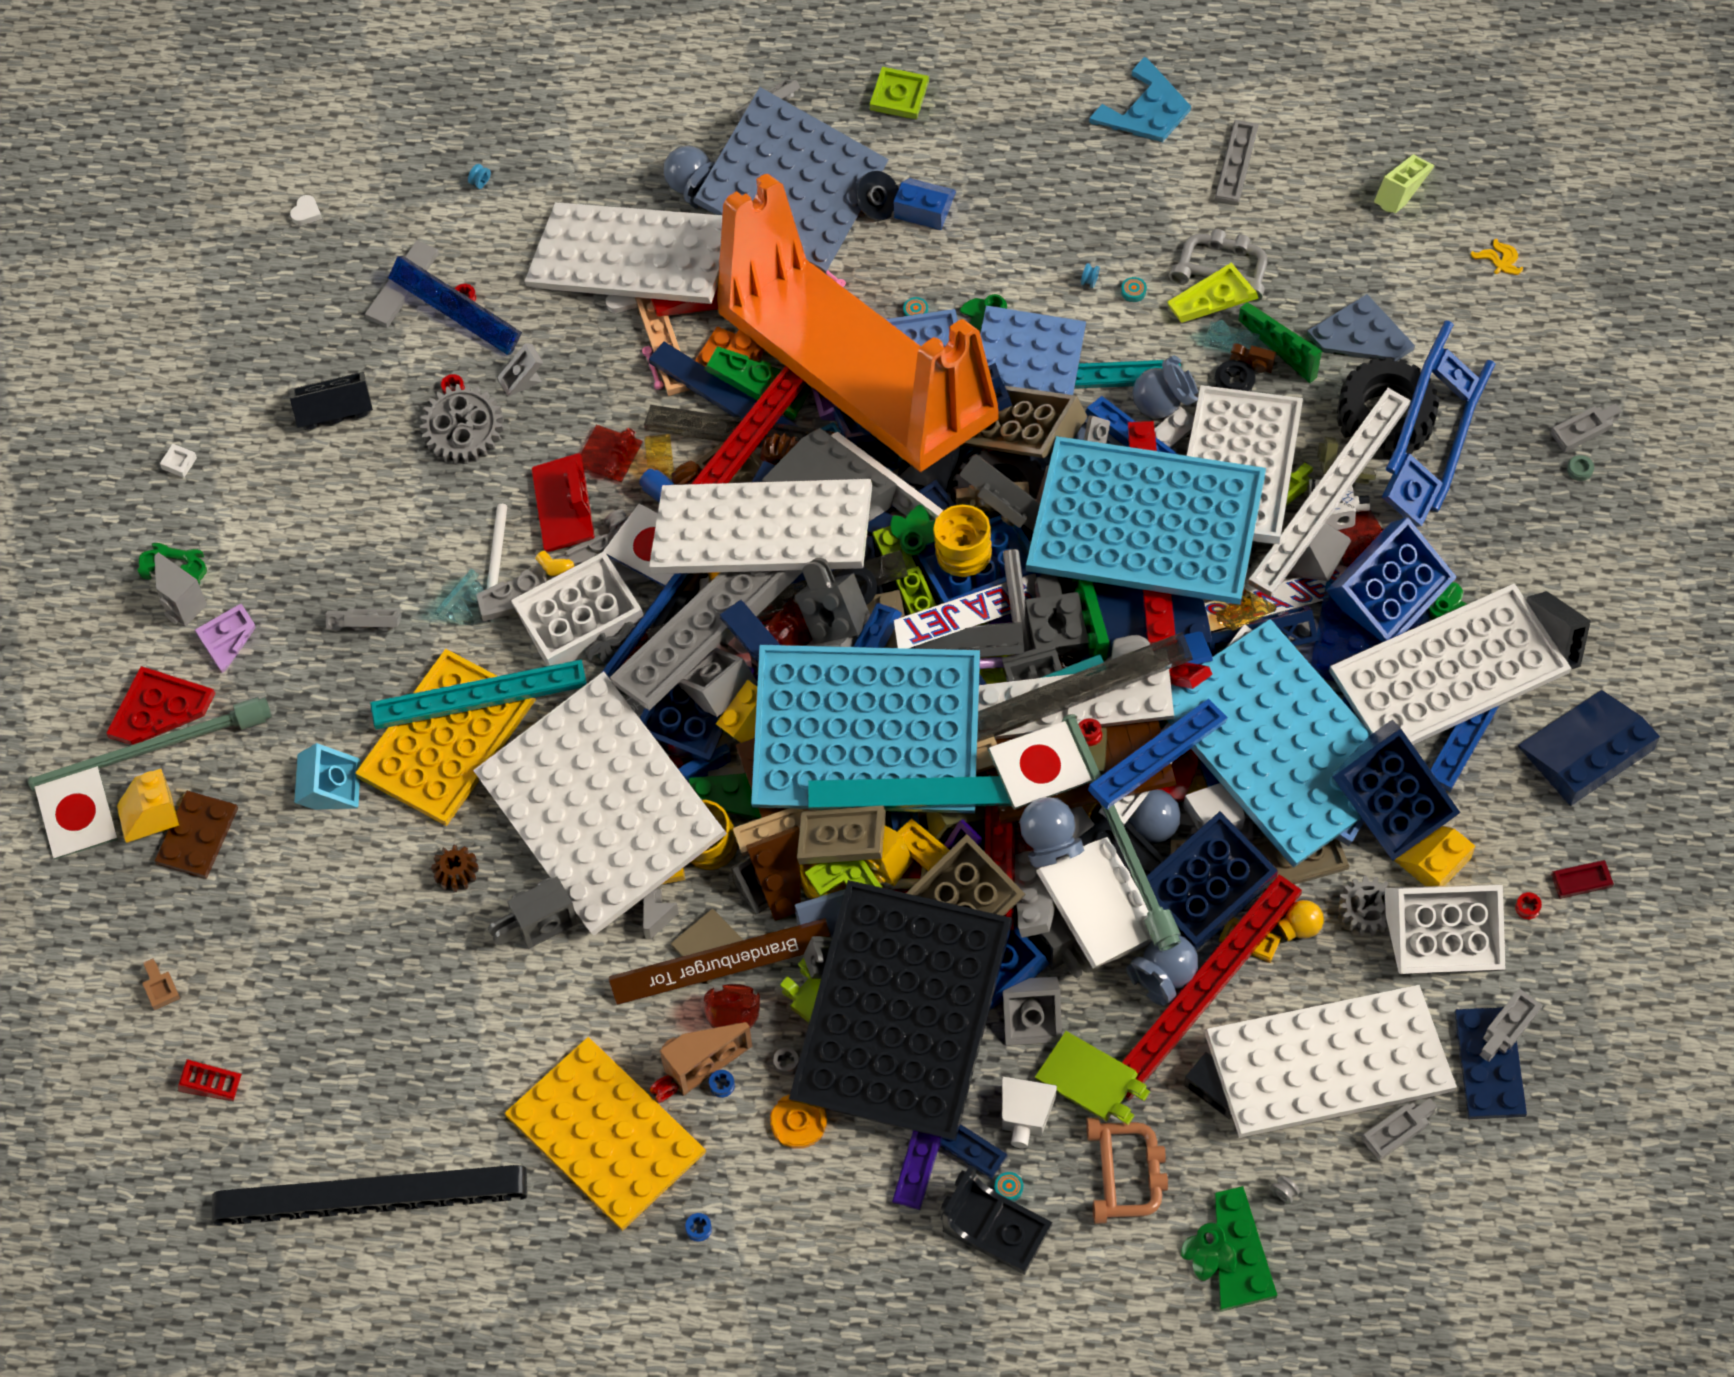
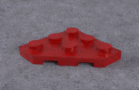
[106,666,215,745]

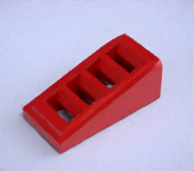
[177,1059,242,1102]

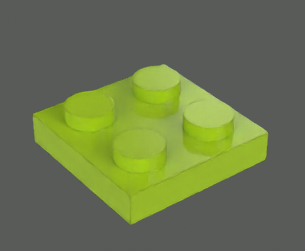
[870,66,929,120]

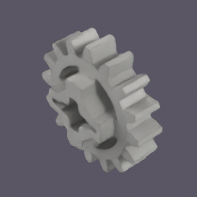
[1338,876,1388,936]

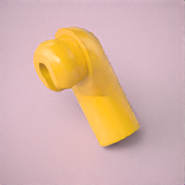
[535,551,574,577]

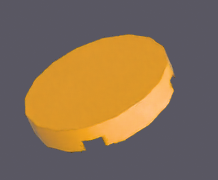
[770,1094,827,1149]

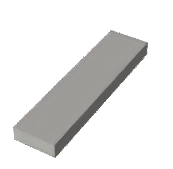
[1214,120,1259,206]
[365,240,439,328]

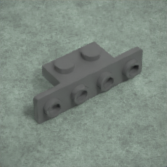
[960,454,1040,532]

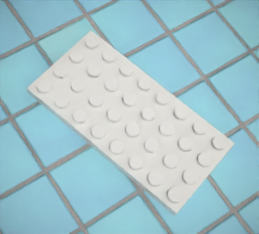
[524,202,722,304]
[1187,385,1303,544]
[649,479,872,574]
[1329,583,1571,745]
[1205,985,1457,1138]

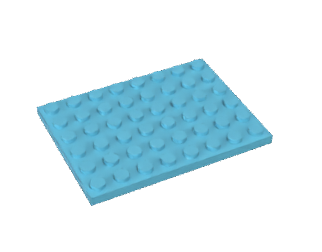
[1026,436,1266,605]
[1167,619,1371,868]
[751,645,980,813]

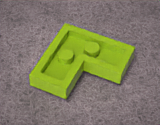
[805,860,882,897]

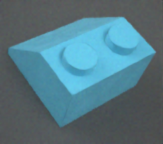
[294,743,361,810]

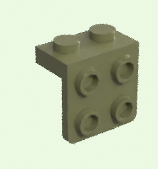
[1317,436,1376,484]

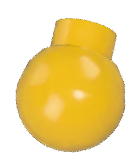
[1277,900,1324,942]

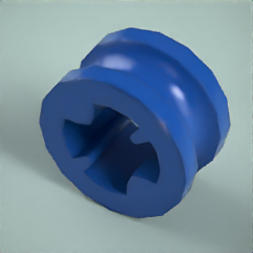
[709,1070,735,1098]
[685,1213,712,1242]

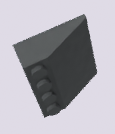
[762,428,897,522]

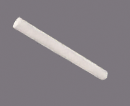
[486,504,507,589]

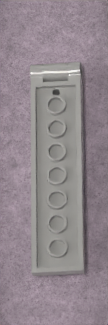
[610,570,803,710]

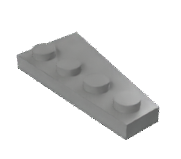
[1015,850,1067,938]

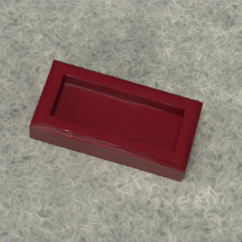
[1551,860,1614,899]

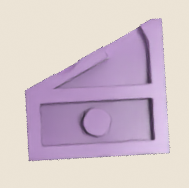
[195,604,256,673]

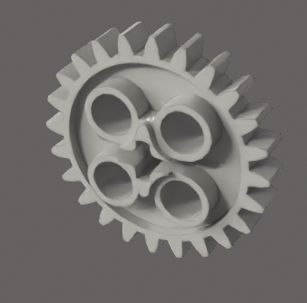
[420,384,504,464]

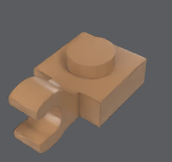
[142,958,181,1010]

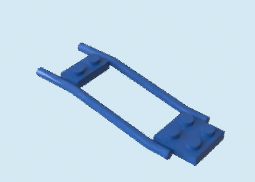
[1382,320,1496,527]

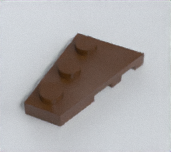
[746,825,801,921]

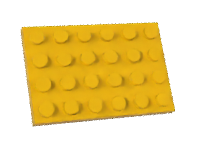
[355,648,536,826]
[505,1037,706,1231]

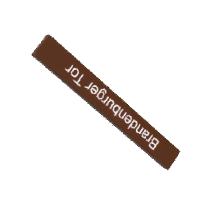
[609,918,831,1005]

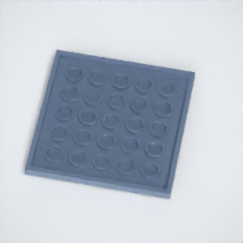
[693,87,889,274]

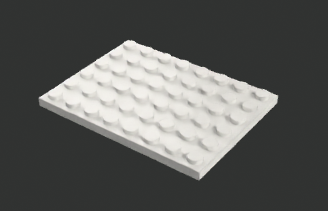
[473,671,727,935]

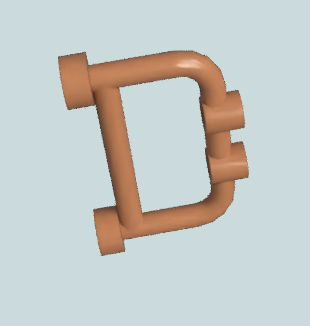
[1086,1117,1168,1224]

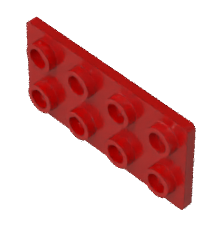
[532,453,595,553]

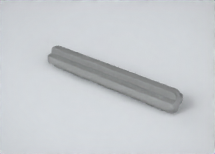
[1003,549,1032,652]

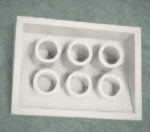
[511,551,643,666]
[1036,837,1152,968]
[1385,884,1505,974]

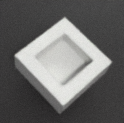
[160,444,197,478]

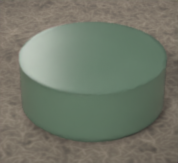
[1567,455,1594,481]

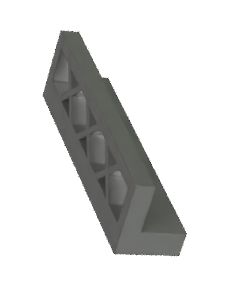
[915,622,1024,657]

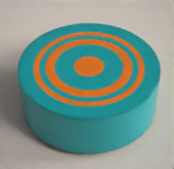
[1121,277,1147,302]
[903,297,928,316]
[994,1172,1024,1202]

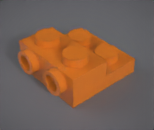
[695,326,763,367]

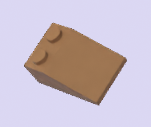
[660,1022,752,1095]

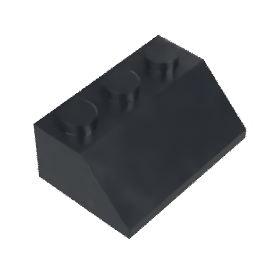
[289,372,373,430]

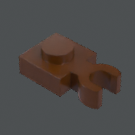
[1230,343,1276,373]

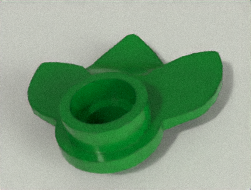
[960,294,1007,334]
[890,505,935,556]
[1428,582,1467,620]
[1181,1223,1237,1282]

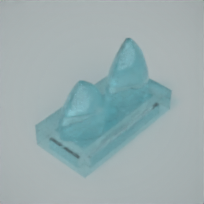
[1204,320,1260,353]
[434,568,484,625]

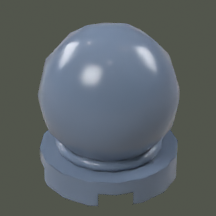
[664,145,715,208]
[1132,355,1198,419]
[1128,789,1180,844]
[1020,797,1084,867]
[1126,936,1198,1006]

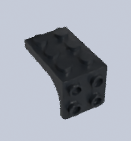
[940,1165,1053,1275]

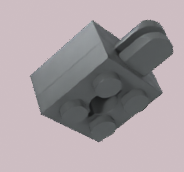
[795,558,870,644]
[1025,574,1089,657]
[488,876,578,949]
[1028,904,1092,978]

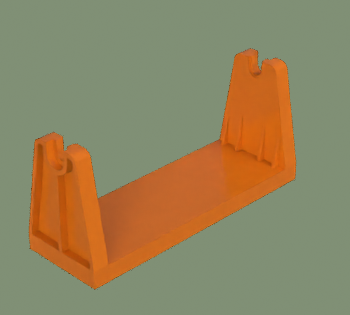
[717,174,998,472]

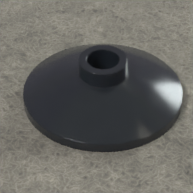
[856,171,899,220]

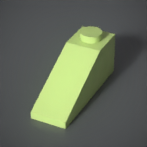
[1374,154,1435,213]

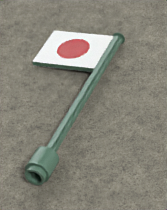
[28,697,272,860]
[988,714,1181,951]

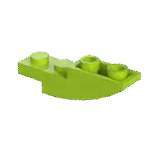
[872,526,936,615]

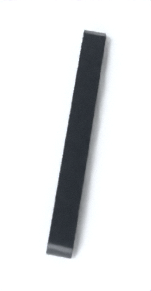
[212,1165,528,1226]

